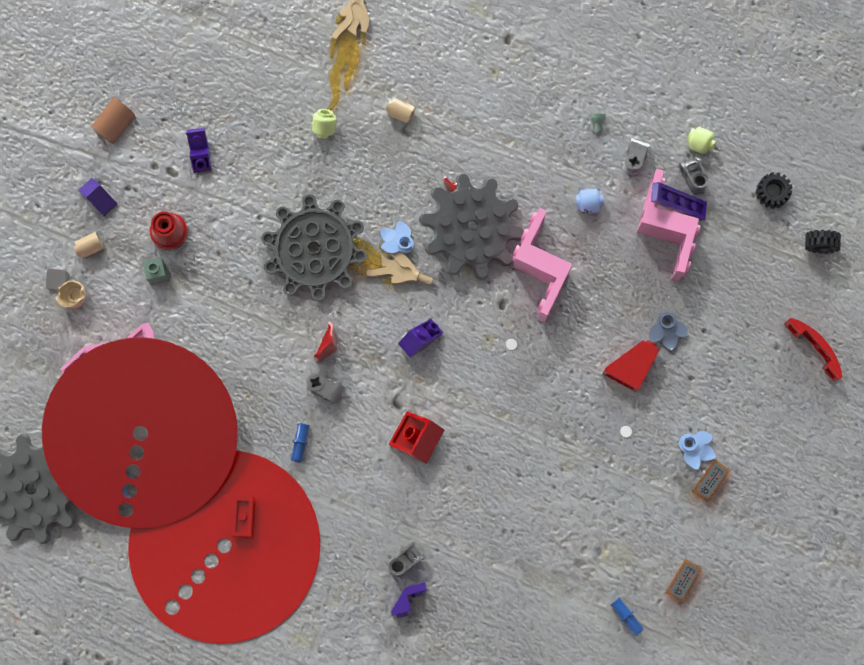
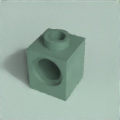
[143,257,169,285]

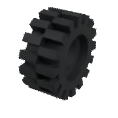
[756,172,793,209]
[805,230,841,254]

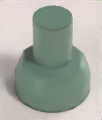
[591,114,606,132]

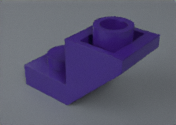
[186,127,212,173]
[391,582,427,619]

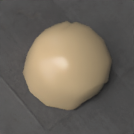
[56,280,87,309]

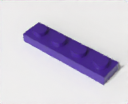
[651,182,707,221]

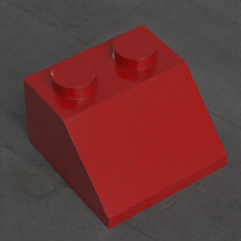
[388,411,445,464]

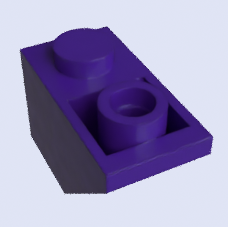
[398,319,443,358]

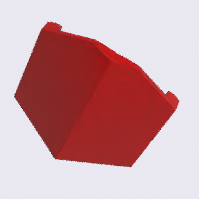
[314,322,337,363]

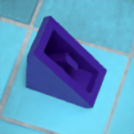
[78,178,117,216]

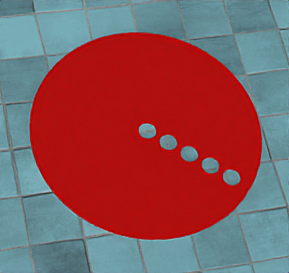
[42,337,238,528]
[128,451,320,644]

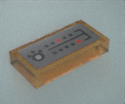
[692,459,731,503]
[665,559,702,603]

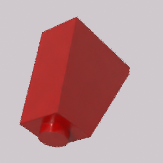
[602,340,660,392]

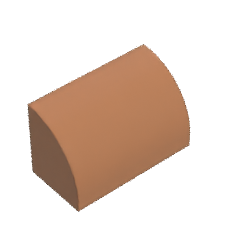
[91,97,135,144]

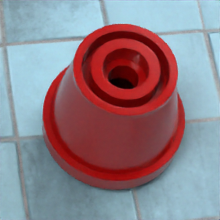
[150,211,188,250]

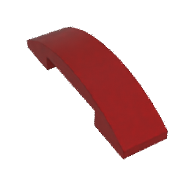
[784,318,843,382]

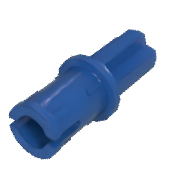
[291,423,310,463]
[610,598,644,636]

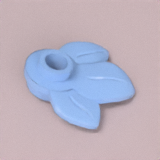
[380,221,414,254]
[679,431,716,469]

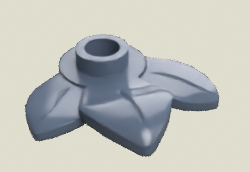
[649,312,688,350]

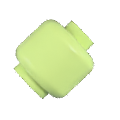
[312,109,337,139]
[687,127,716,155]

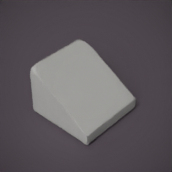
[46,268,69,291]

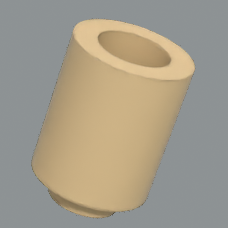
[386,98,416,124]
[73,232,104,258]

